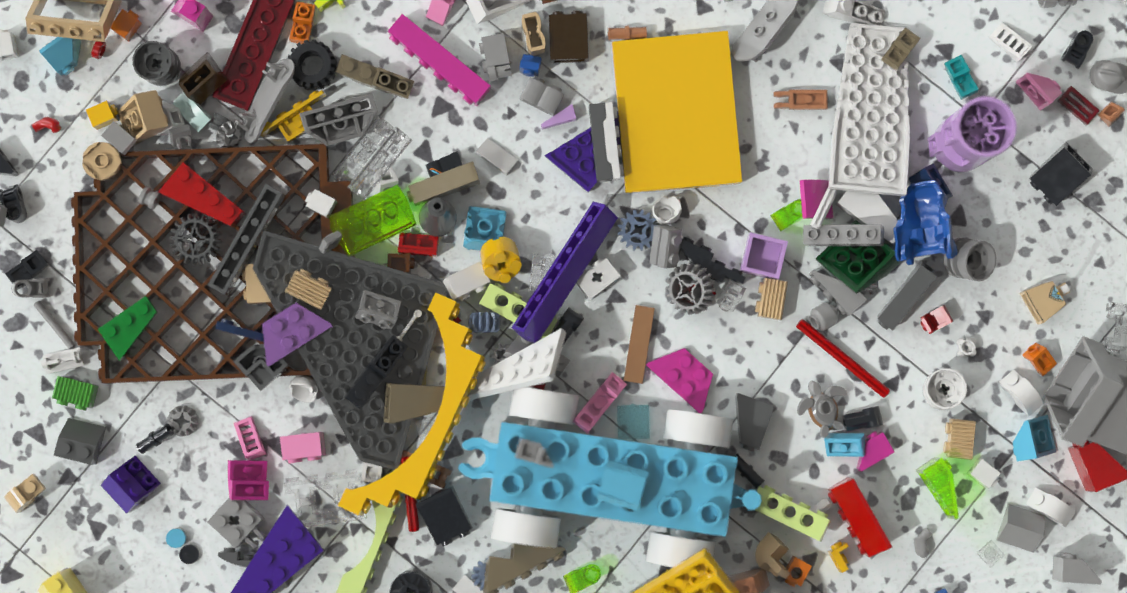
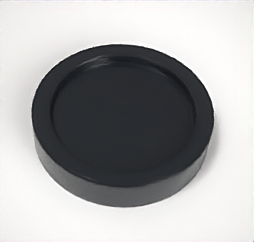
[179,545,199,564]

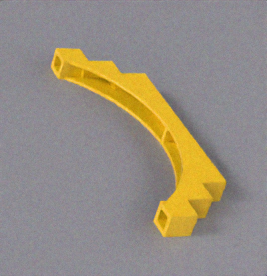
[338,292,486,516]

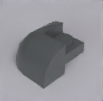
[233,344,289,391]

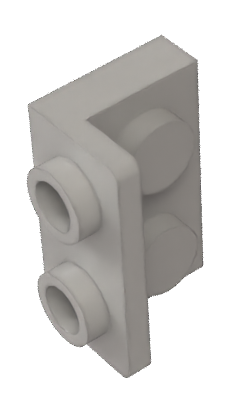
[355,290,401,329]

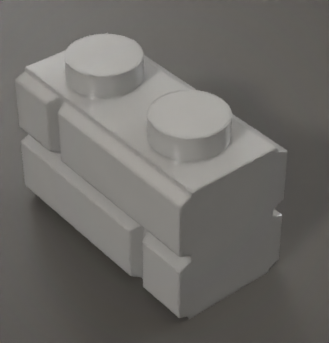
[649,225,682,268]

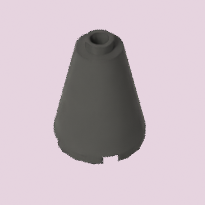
[419,198,457,237]

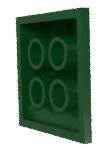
[815,220,900,294]

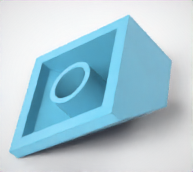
[39,37,82,76]
[1013,415,1056,462]

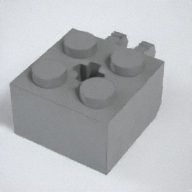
[207,497,266,550]

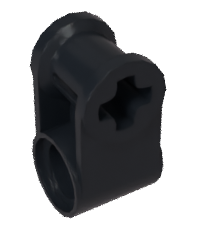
[1061,30,1093,69]
[0,184,27,223]

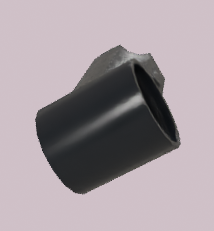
[551,307,584,345]
[842,406,883,432]

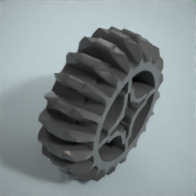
[169,213,222,266]

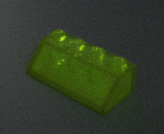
[329,185,416,257]

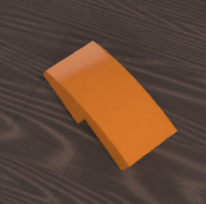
[289,2,315,44]

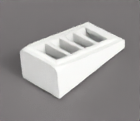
[989,23,1032,62]

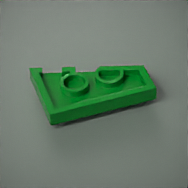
[98,296,158,361]

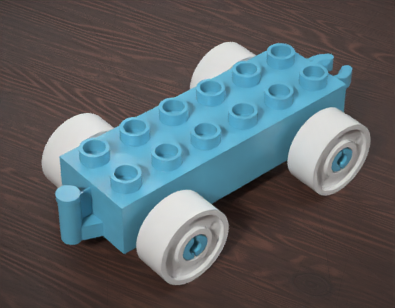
[458,388,761,567]

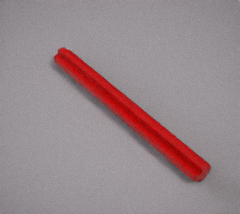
[796,319,890,398]

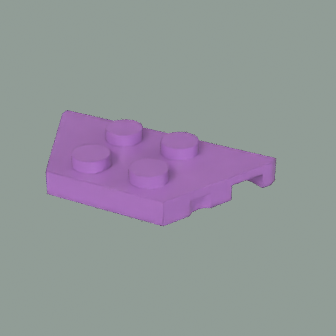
[262,303,332,367]

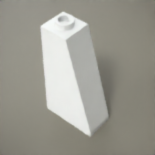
[835,191,898,246]

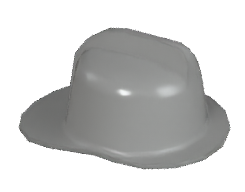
[1089,60,1127,94]

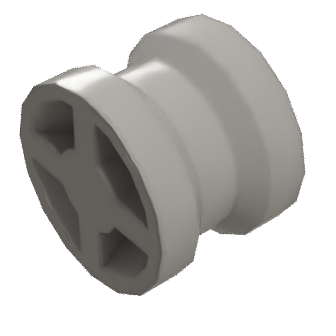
[138,186,161,210]

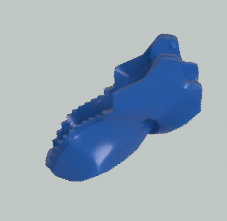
[893,180,958,265]

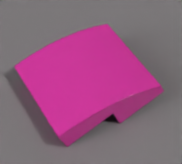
[800,180,833,219]
[228,460,269,500]

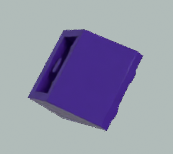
[100,456,161,514]

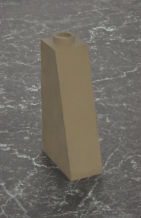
[407,161,480,206]
[384,383,445,423]

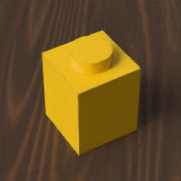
[86,100,119,130]

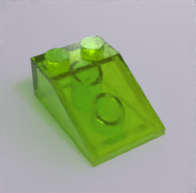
[916,457,959,520]

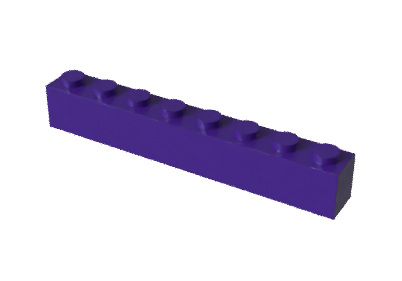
[511,201,618,343]

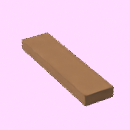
[623,305,655,384]

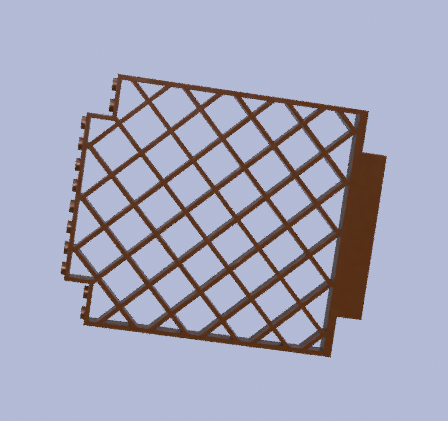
[71,144,355,384]

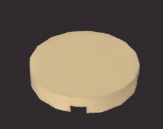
[82,142,122,181]

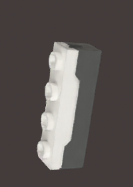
[589,102,623,183]

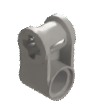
[11,278,50,298]

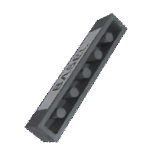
[208,184,286,296]

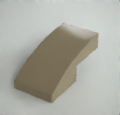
[881,27,921,71]

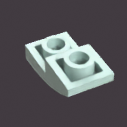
[172,92,212,132]

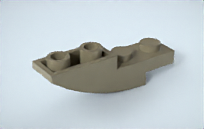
[335,54,414,99]

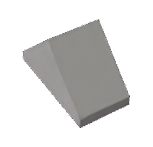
[101,121,137,155]

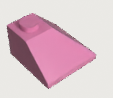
[1016,73,1062,111]

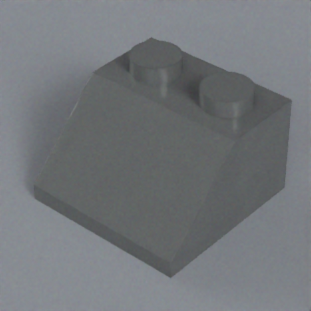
[53,418,106,465]

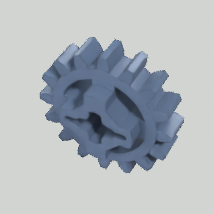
[617,209,656,251]

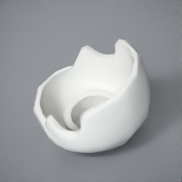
[652,196,682,225]
[289,375,318,403]

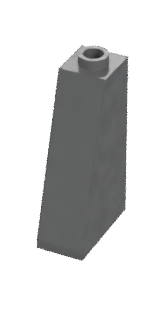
[877,260,937,331]

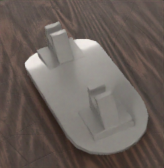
[731,0,799,62]
[235,58,295,143]

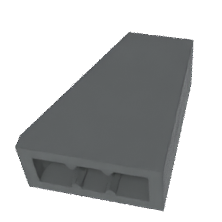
[735,393,774,452]

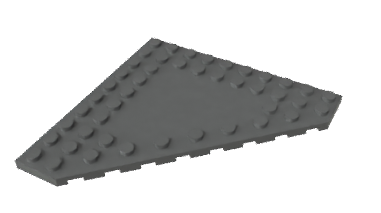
[252,231,448,470]

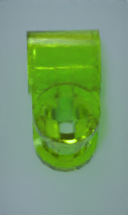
[770,199,802,232]
[563,564,601,593]

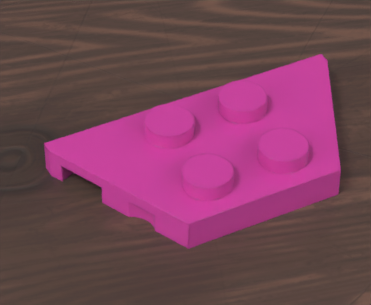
[646,348,713,414]

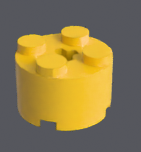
[480,237,522,283]

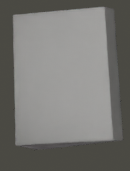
[996,504,1045,553]

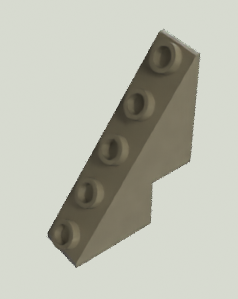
[483,543,565,593]

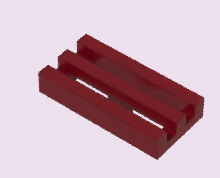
[1057,86,1100,125]

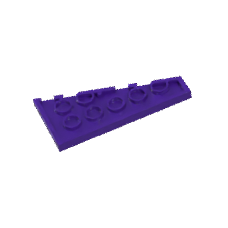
[544,111,622,192]
[231,505,324,593]

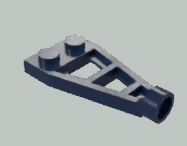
[215,319,264,342]

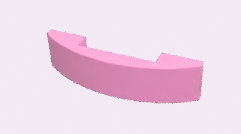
[573,372,627,434]

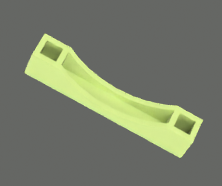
[336,491,404,593]

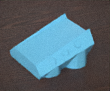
[463,206,507,250]
[598,461,649,511]

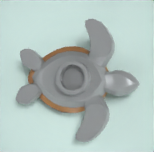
[797,381,847,438]

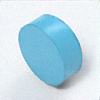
[166,528,187,548]

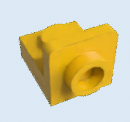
[827,541,849,573]

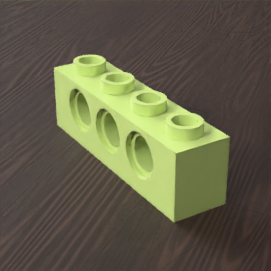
[479,282,558,339]
[754,485,831,542]

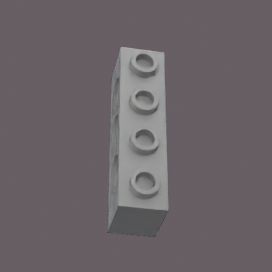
[803,224,884,246]

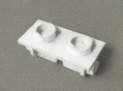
[41,347,84,374]

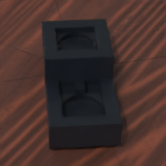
[5,250,48,290]

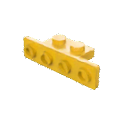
[260,90,326,143]

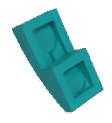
[944,55,979,100]

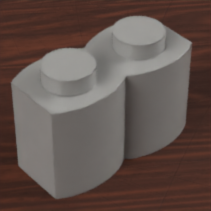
[520,76,564,116]

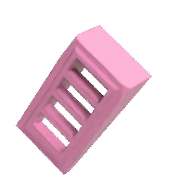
[234,416,266,460]

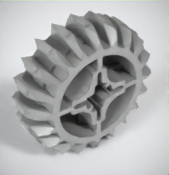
[665,263,717,315]

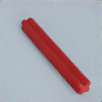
[401,456,419,532]

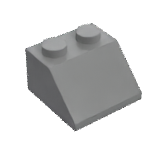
[1052,553,1102,585]

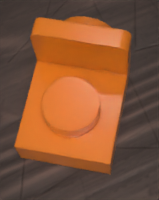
[1023,343,1057,376]

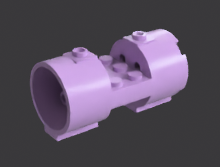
[928,97,1016,172]

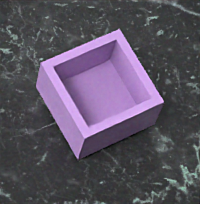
[740,232,788,280]

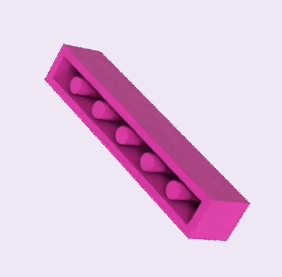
[388,14,491,106]

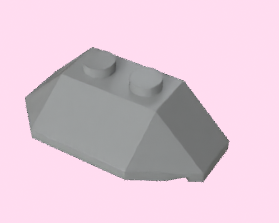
[299,93,378,146]

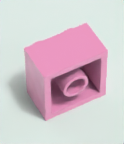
[280,432,326,463]

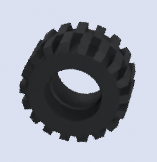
[288,40,337,91]

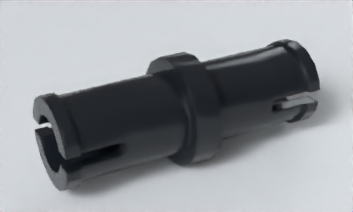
[136,424,174,454]
[733,453,765,489]

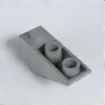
[809,271,867,316]

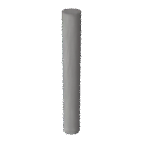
[34,300,75,349]

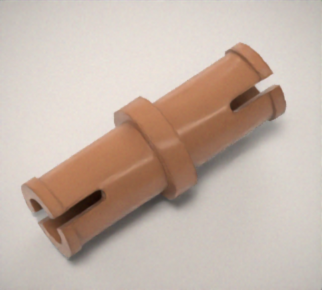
[608,26,647,40]

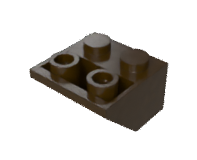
[179,52,228,105]

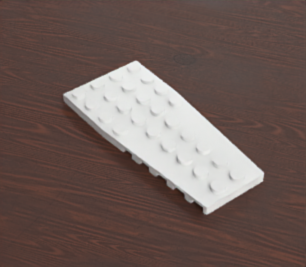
[828,23,910,196]

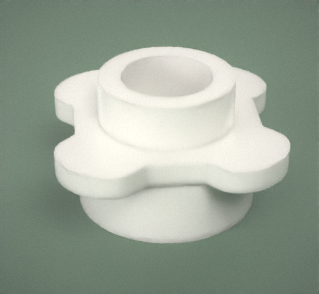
[956,338,976,357]

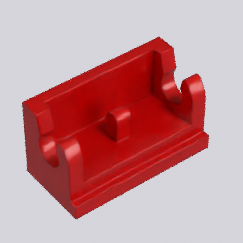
[398,232,439,257]

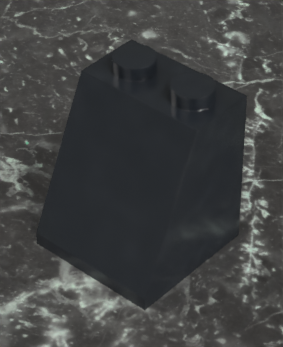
[1029,142,1093,206]
[416,486,473,547]

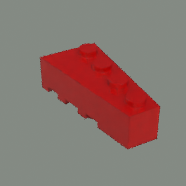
[158,162,246,228]

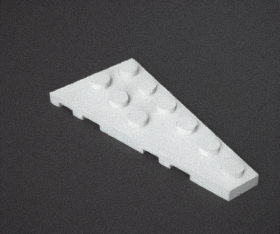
[468,328,566,400]

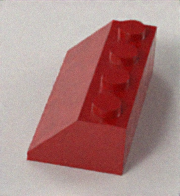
[828,477,892,557]

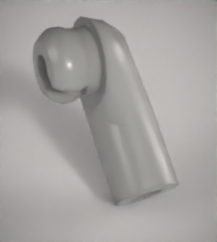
[914,528,932,558]

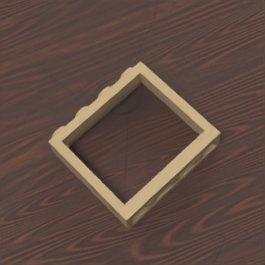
[25,0,122,42]

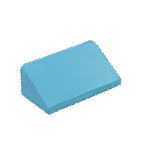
[824,433,865,457]

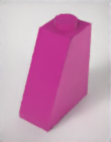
[171,0,213,32]

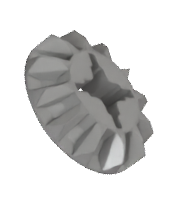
[216,120,244,148]
[167,406,198,437]

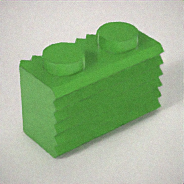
[52,376,99,411]

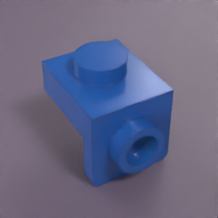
[519,54,542,77]

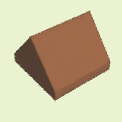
[1098,102,1125,127]

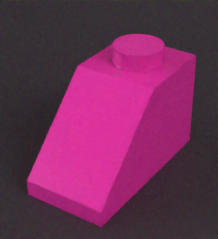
[857,431,894,472]

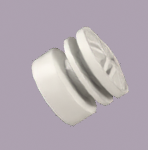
[922,368,967,410]

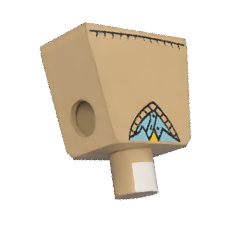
[1019,281,1070,324]

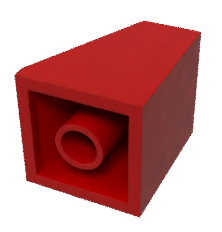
[1068,440,1127,492]

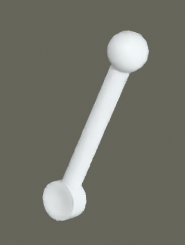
[397,310,422,341]

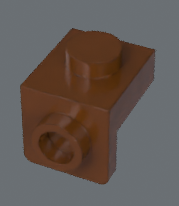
[387,253,415,274]

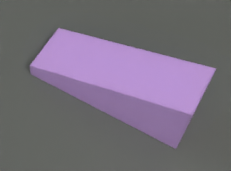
[541,104,576,130]

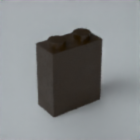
[549,11,589,63]

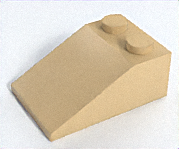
[118,90,168,147]

